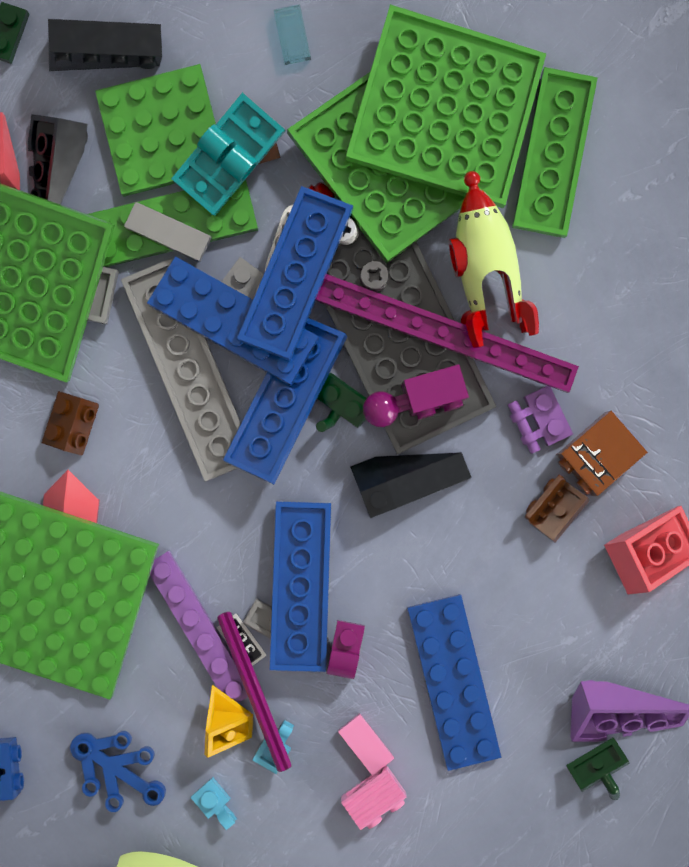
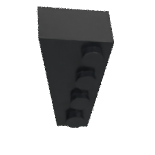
[48,19,162,71]

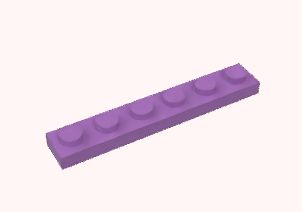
[150,551,248,703]

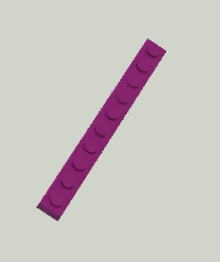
[316,274,579,393]

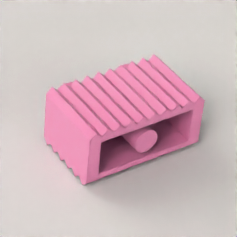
[341,765,407,830]

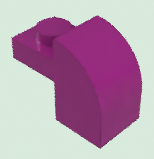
[326,620,365,680]

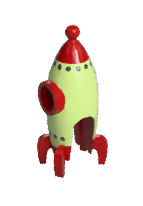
[449,171,539,348]

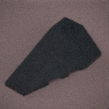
[28,114,88,205]
[350,452,472,518]

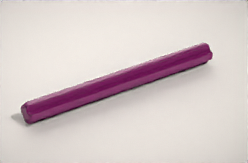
[217,611,291,772]

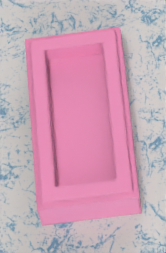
[338,713,394,776]

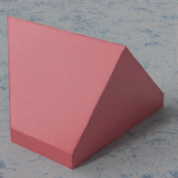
[43,470,100,523]

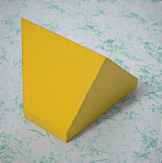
[204,685,254,758]

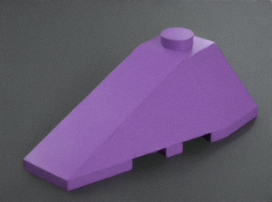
[570,680,689,742]

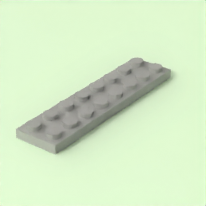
[121,258,241,482]

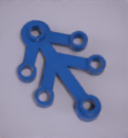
[70,731,166,812]

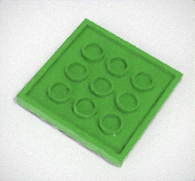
[95,64,216,197]

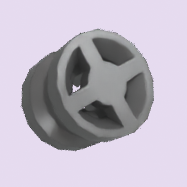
[360,261,388,292]

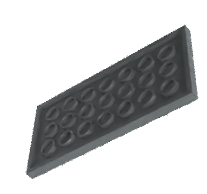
[325,230,497,454]

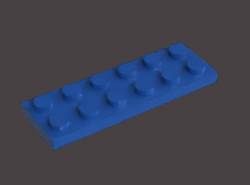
[237,186,353,361]
[147,256,319,386]
[223,318,347,485]
[270,501,331,672]
[407,594,502,771]

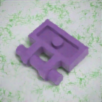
[508,386,573,454]

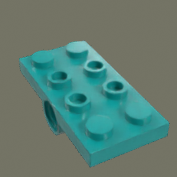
[171,92,286,216]

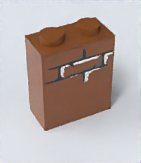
[556,410,648,496]

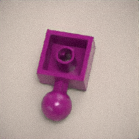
[363,364,469,427]

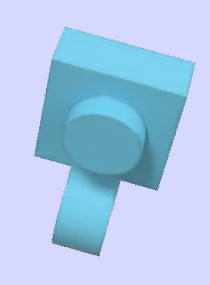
[252,720,294,774]
[190,777,237,830]

